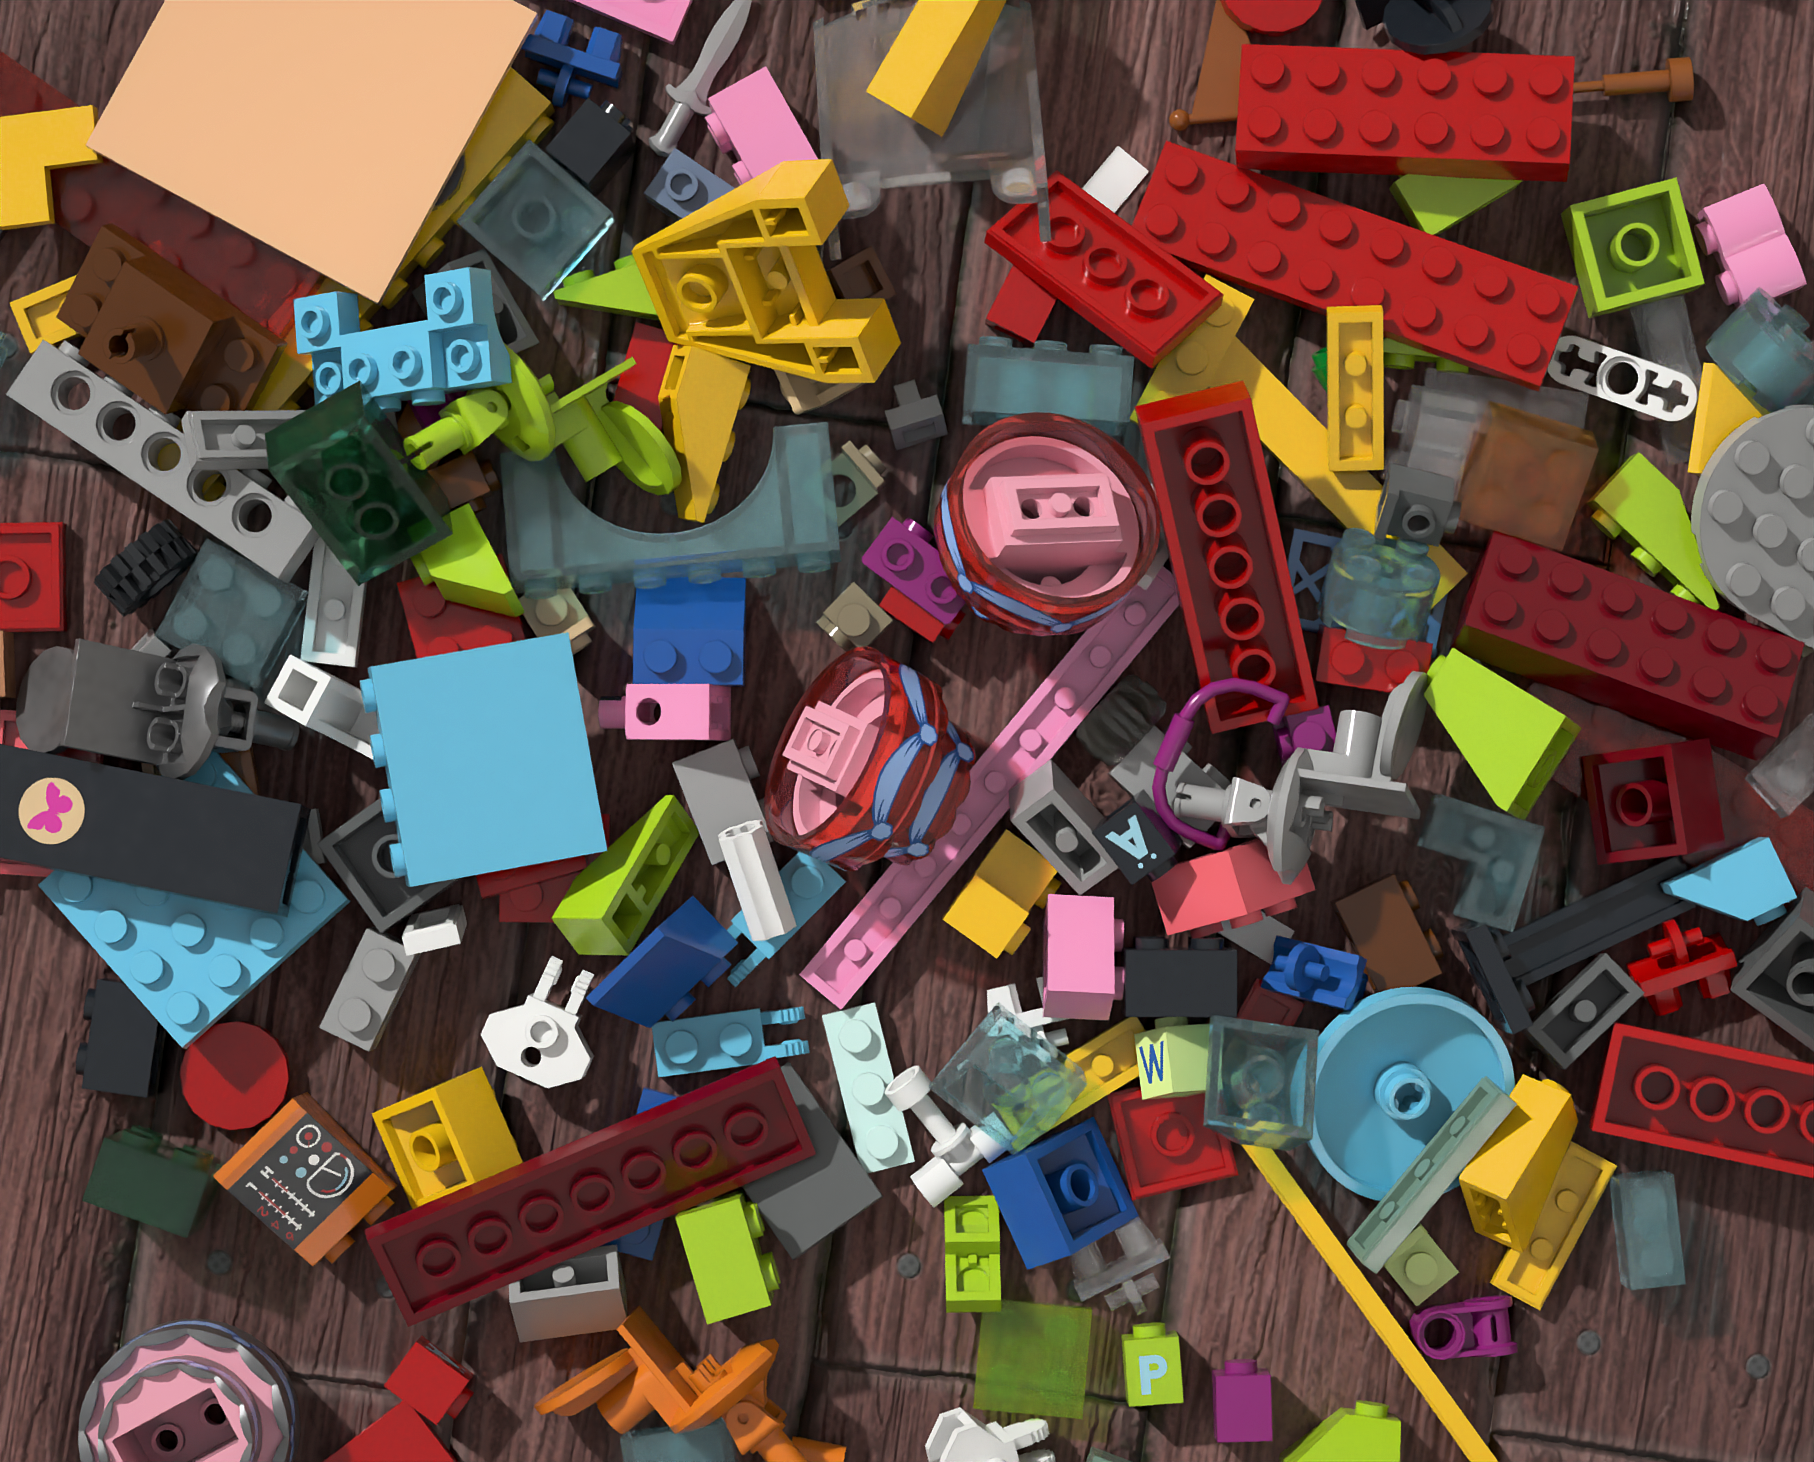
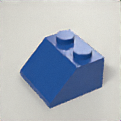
[633,577,746,687]
[586,896,738,1028]
[982,1116,1139,1270]

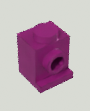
[1271,705,1336,767]

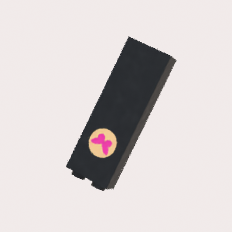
[0,744,311,917]

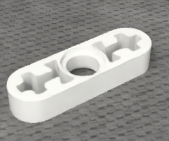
[1547,336,1700,422]

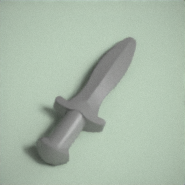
[648,0,752,158]

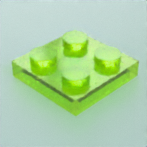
[973,1299,1092,1419]

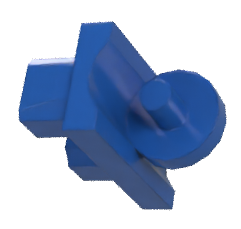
[521,10,623,108]
[1261,935,1368,1012]

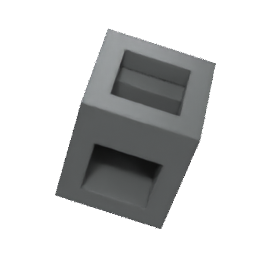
[1374,463,1461,547]

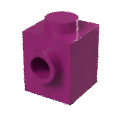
[1212,1359,1273,1443]

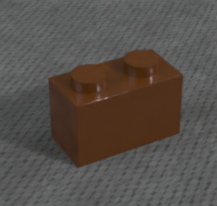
[1330,873,1444,994]

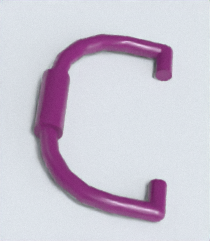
[1152,678,1290,851]

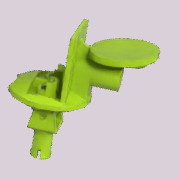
[403,342,682,495]

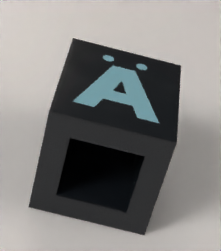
[1092,789,1183,885]

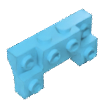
[293,267,512,413]

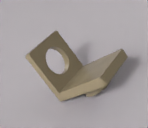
[802,440,887,528]

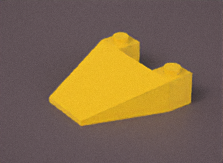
[631,159,901,383]

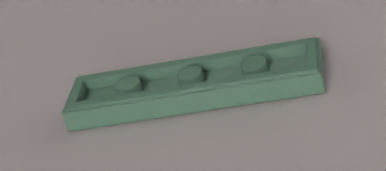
[1346,1076,1517,1274]

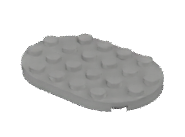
[1691,405,1814,649]

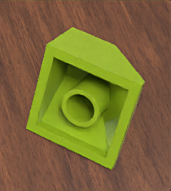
[1279,1400,1401,1462]

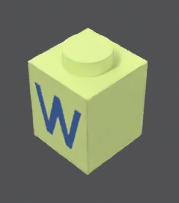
[1134,1017,1218,1100]

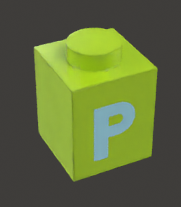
[1121,1322,1184,1407]

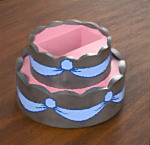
[78,1318,301,1462]

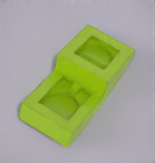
[944,1195,1001,1313]

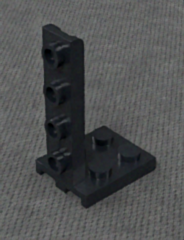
[1450,855,1698,1034]

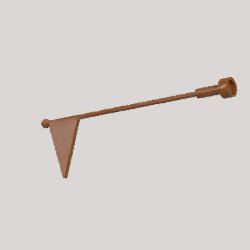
[1169,0,1694,131]

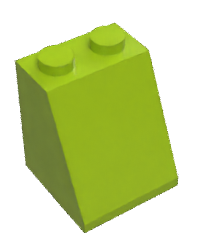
[1424,648,1582,821]

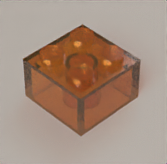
[1454,400,1599,551]

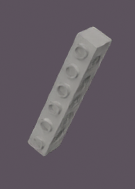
[6,339,325,583]

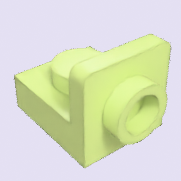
[1383,1222,1459,1306]

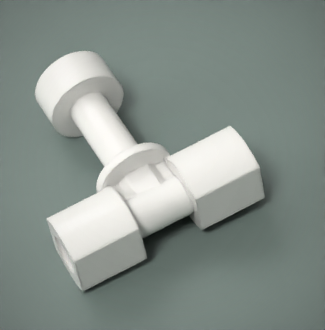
[884,1066,1019,1207]

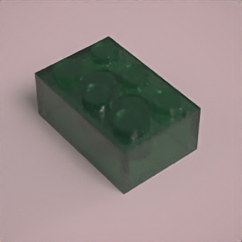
[265,381,453,586]

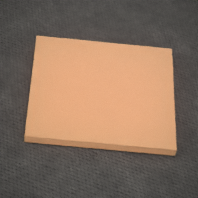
[85,0,538,306]

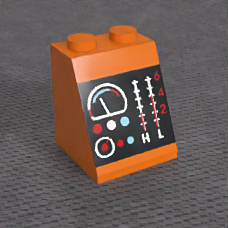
[213,1092,398,1266]

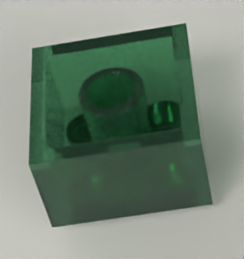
[82,1125,223,1238]

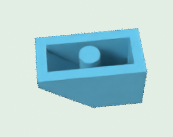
[1660,837,1797,926]

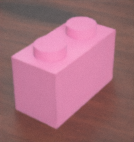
[1043,894,1124,1020]

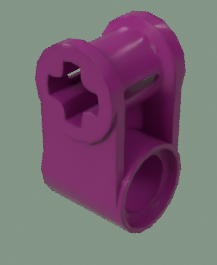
[1408,1295,1518,1360]

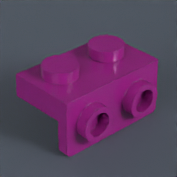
[862,517,969,625]

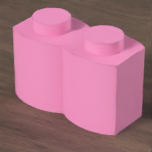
[1694,184,1807,314]

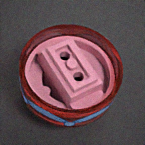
[934,412,1160,636]
[764,646,976,872]

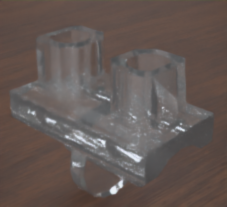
[1069,1217,1170,1315]

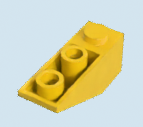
[658,345,751,523]

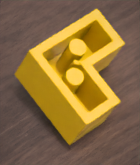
[942,829,1061,958]

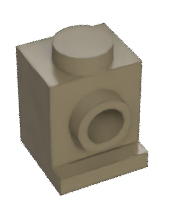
[816,582,893,660]

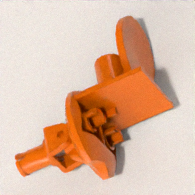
[534,1305,808,1462]

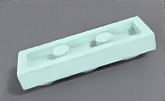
[822,1002,915,1173]

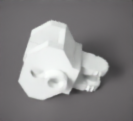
[481,956,594,1088]
[925,1407,1056,1462]

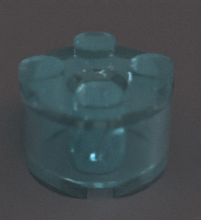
[1706,287,1814,413]
[1317,528,1441,650]

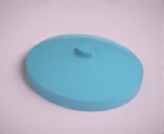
[1298,987,1515,1201]

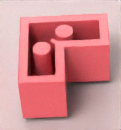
[1151,838,1315,938]

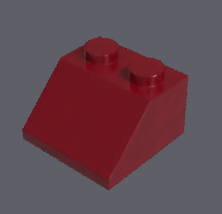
[1582,738,1726,865]

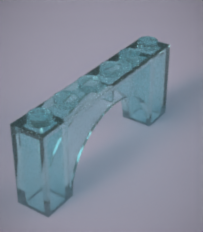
[500,422,841,599]

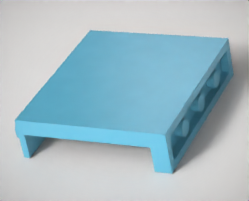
[360,632,607,887]

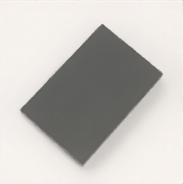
[742,1062,884,1260]

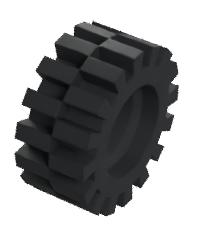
[94,519,199,617]

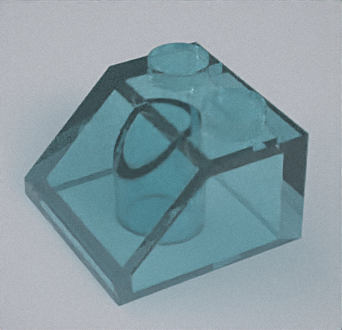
[929,1002,1088,1155]
[1203,1015,1319,1151]

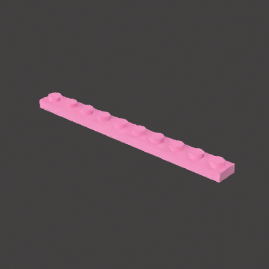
[799,566,1179,1009]

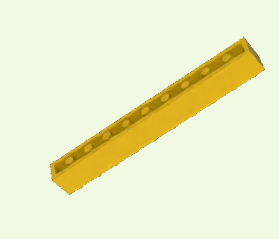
[157,67,555,502]

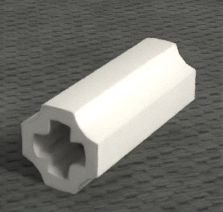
[718,820,797,941]

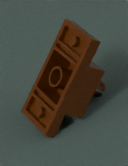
[56,223,288,415]

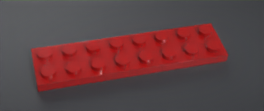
[1132,141,1578,392]

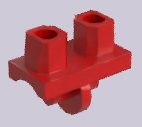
[1626,919,1738,1016]

